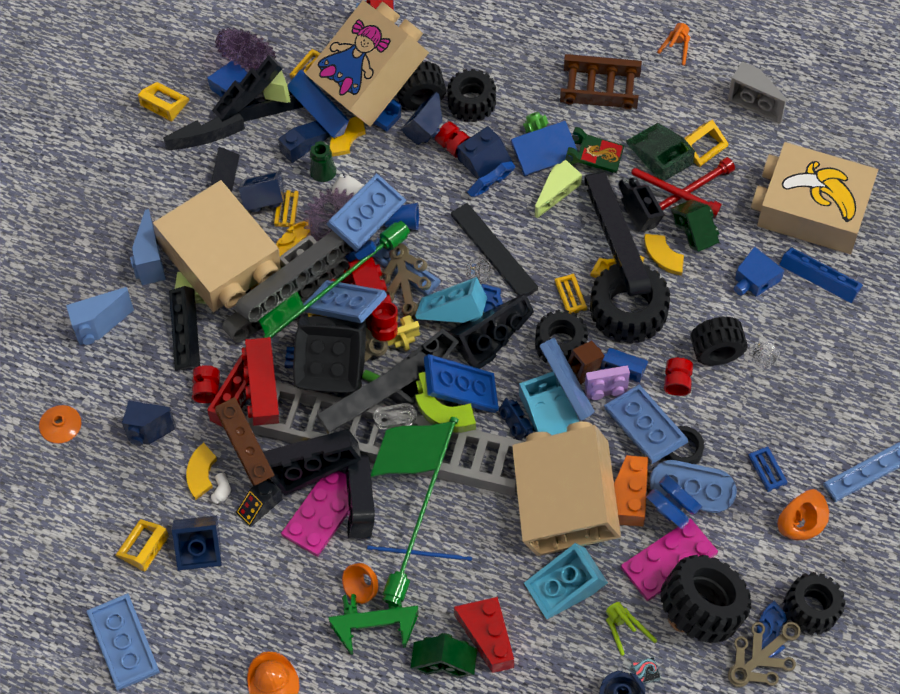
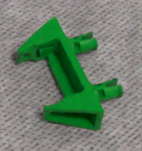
[328,594,419,655]

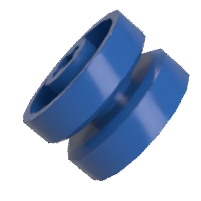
[646,474,702,529]

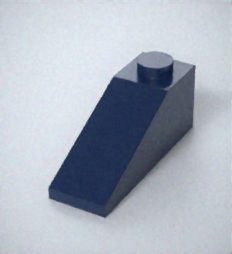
[278,120,331,163]

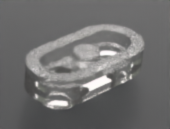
[373,403,416,430]

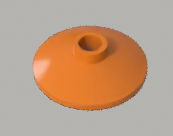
[39,405,81,444]

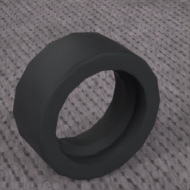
[664,426,704,465]

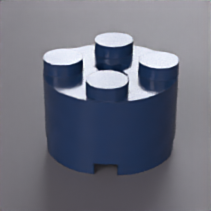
[599,671,645,694]

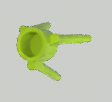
[606,602,657,656]

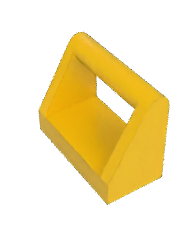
[138,82,190,122]
[676,119,729,167]
[115,519,169,572]

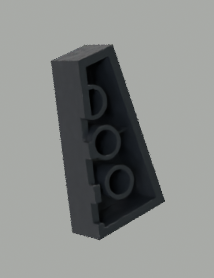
[389,328,459,411]
[263,429,362,496]

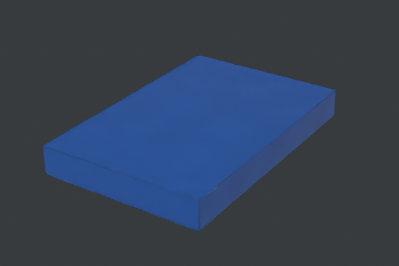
[510,121,578,177]

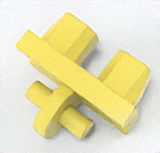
[387,315,420,351]

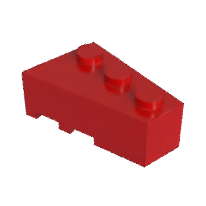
[349,257,392,332]
[454,597,514,673]

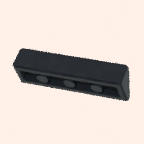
[230,90,304,122]
[210,147,240,192]
[169,286,200,371]

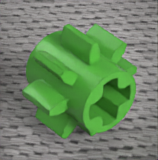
[523,112,549,133]

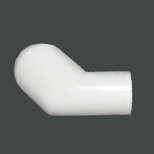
[211,473,231,504]

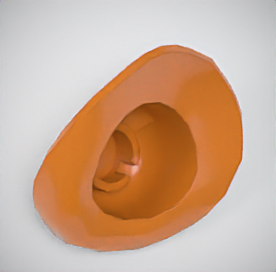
[777,489,829,540]
[247,652,299,694]

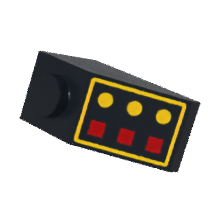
[236,479,283,527]

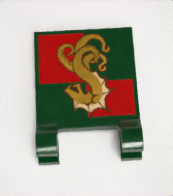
[565,127,625,174]

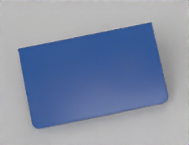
[601,348,648,383]

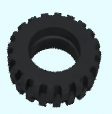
[590,264,670,343]
[660,555,751,643]

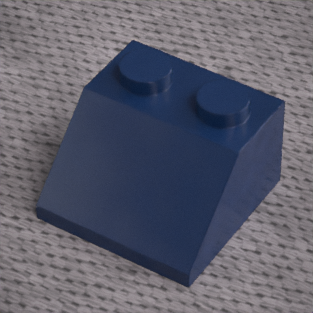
[400,92,443,145]
[457,126,513,179]
[238,171,285,212]
[122,400,176,446]
[172,515,222,571]

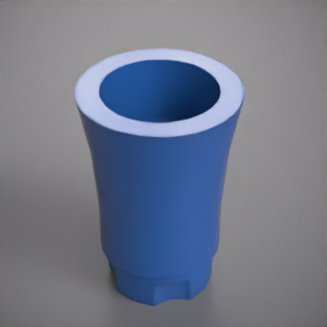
[383,202,420,231]

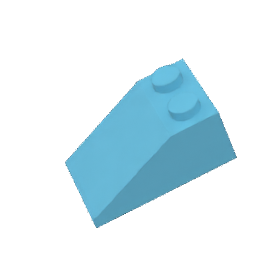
[415,277,487,323]
[524,543,608,619]

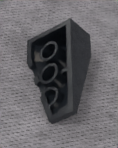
[448,294,534,369]

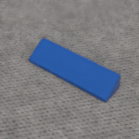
[287,70,349,138]
[779,247,863,303]

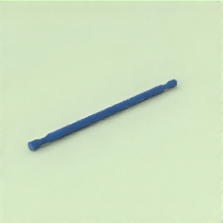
[367,545,472,561]

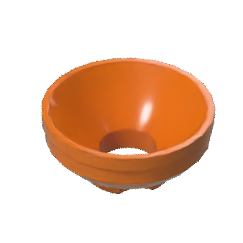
[342,563,379,604]

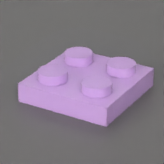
[584,365,630,400]

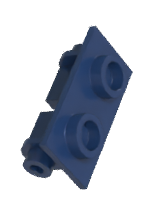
[499,398,534,441]

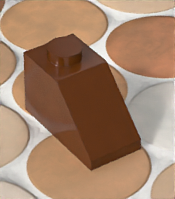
[568,341,605,385]

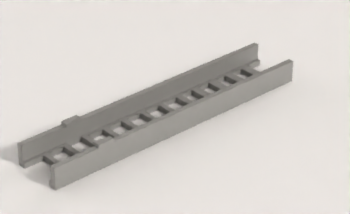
[246,382,524,496]

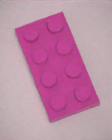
[281,471,349,557]
[621,518,718,602]

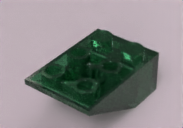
[626,123,695,181]

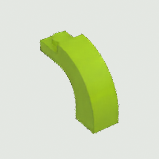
[415,372,476,433]

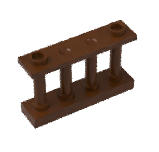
[560,54,642,110]
[215,397,275,486]

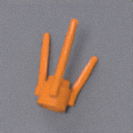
[657,23,691,65]

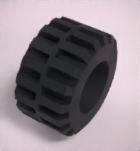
[397,61,446,110]
[447,69,496,122]
[535,310,588,363]
[690,316,748,366]
[783,572,846,635]

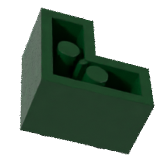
[670,199,720,252]
[410,633,477,678]

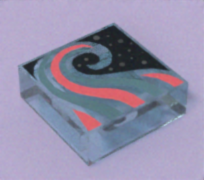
[632,657,661,685]

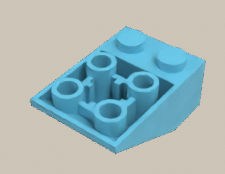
[519,372,579,435]

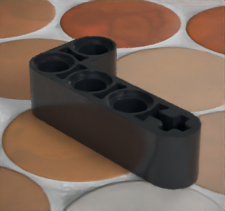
[345,454,375,539]

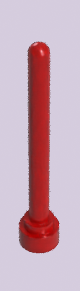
[659,157,735,211]
[631,168,722,218]

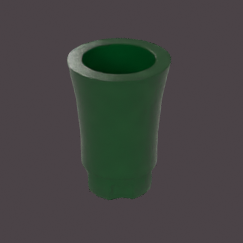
[310,141,337,182]

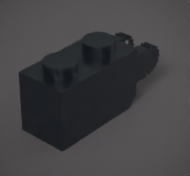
[618,177,665,232]

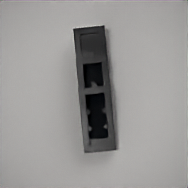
[212,55,283,122]
[163,113,245,151]

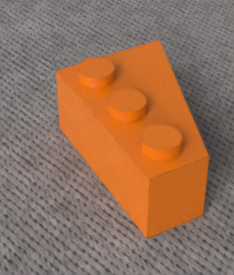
[614,455,648,527]

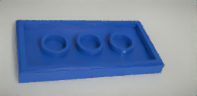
[424,354,499,413]

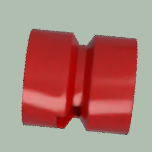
[435,121,470,158]
[371,301,398,341]
[664,357,693,396]
[192,365,220,403]

